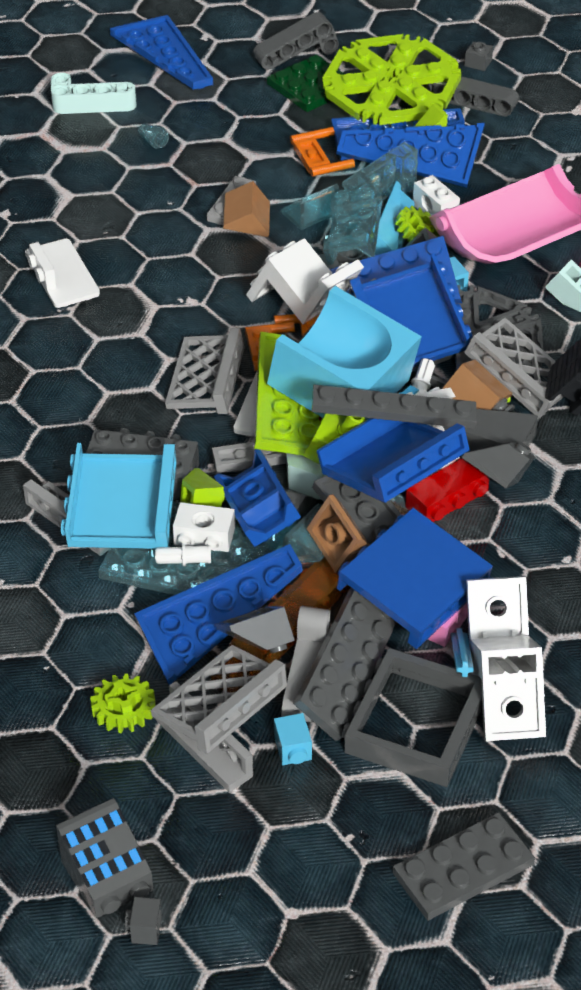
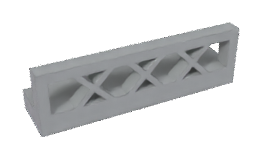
[23,480,111,556]
[154,681,253,793]

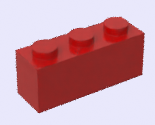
[406,458,489,522]

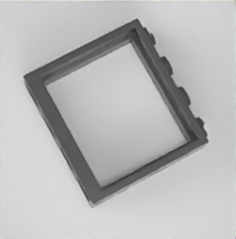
[342,648,483,787]

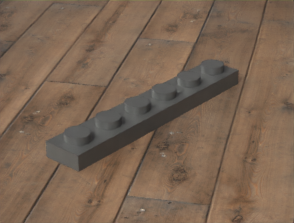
[312,385,477,429]

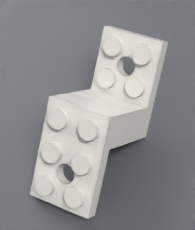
[246,238,364,324]
[466,576,546,741]

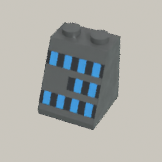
[56,798,153,918]

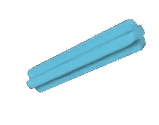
[450,628,474,677]

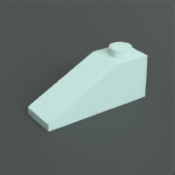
[545,260,581,312]

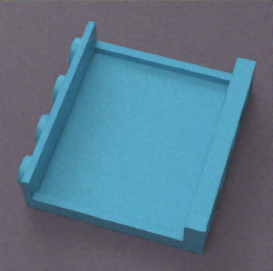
[61,443,177,549]

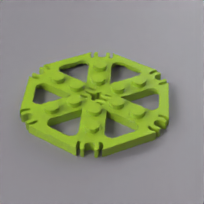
[322,34,461,125]

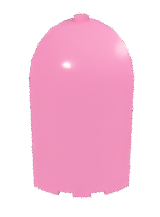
[429,164,581,264]

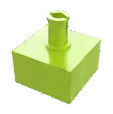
[303,413,367,465]

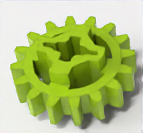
[395,206,441,242]
[90,674,156,733]

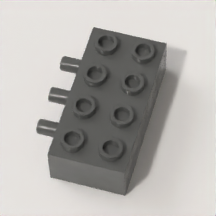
[86,428,199,501]

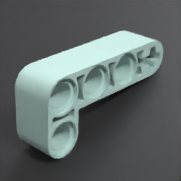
[51,73,137,114]

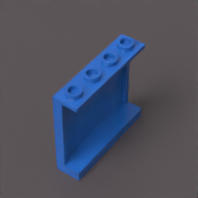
[349,254,472,367]
[317,418,470,503]
[337,508,493,649]

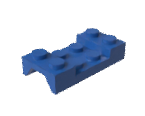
[214,449,301,547]

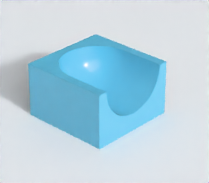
[267,286,422,420]

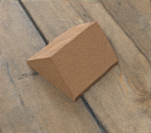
[223,181,270,237]
[442,359,512,410]
[306,494,370,573]

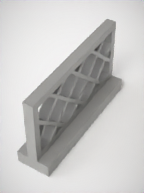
[464,318,564,419]
[165,328,245,414]
[151,645,287,754]

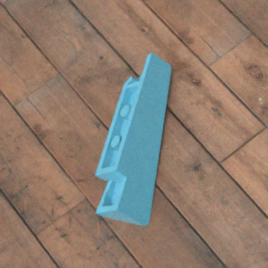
[374,181,415,255]

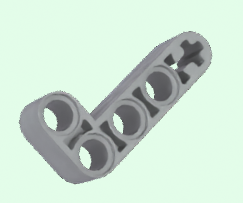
[281,606,331,723]

